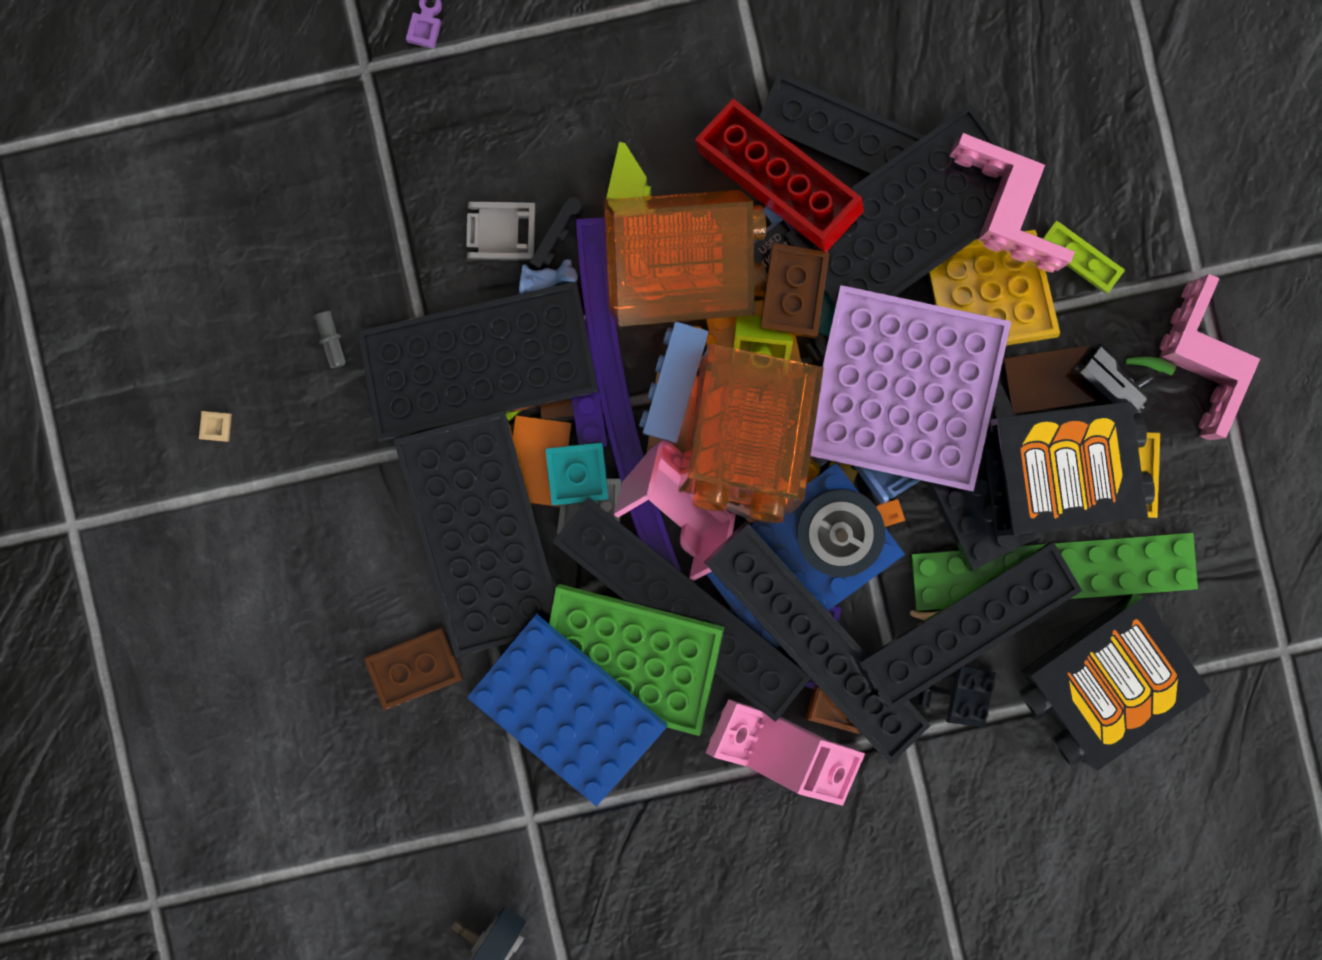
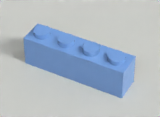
[639,322,709,444]

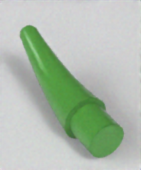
[1125,357,1177,376]

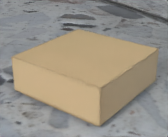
[199,411,232,442]

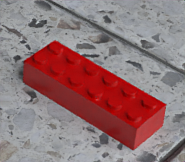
[695,99,864,253]

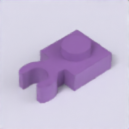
[406,0,442,49]

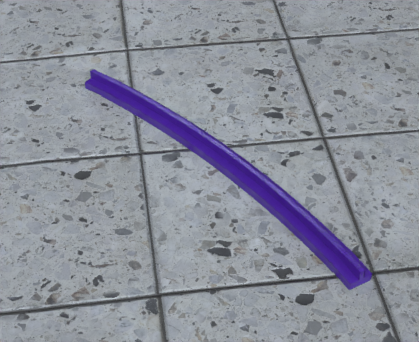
[576,218,681,571]

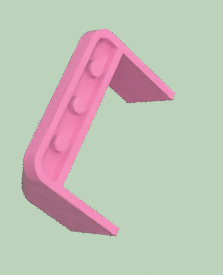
[614,440,736,581]

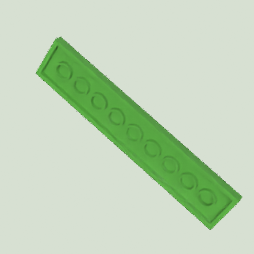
[911,533,1198,611]

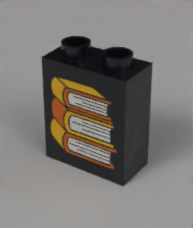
[984,402,1155,536]
[1019,594,1211,771]

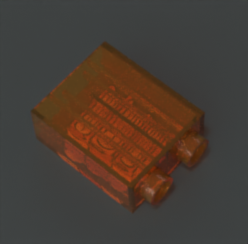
[604,190,767,327]
[678,344,824,523]

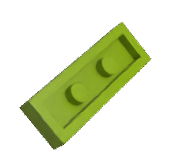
[1042,220,1125,294]

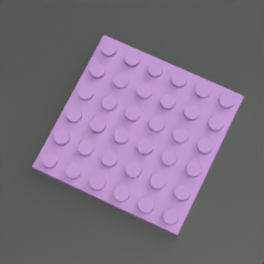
[803,285,1011,491]

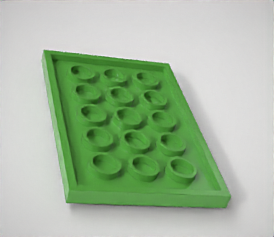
[549,584,724,736]

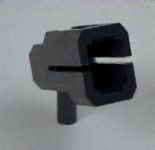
[1070,343,1154,414]

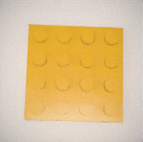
[928,230,1060,346]

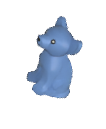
[519,259,580,294]

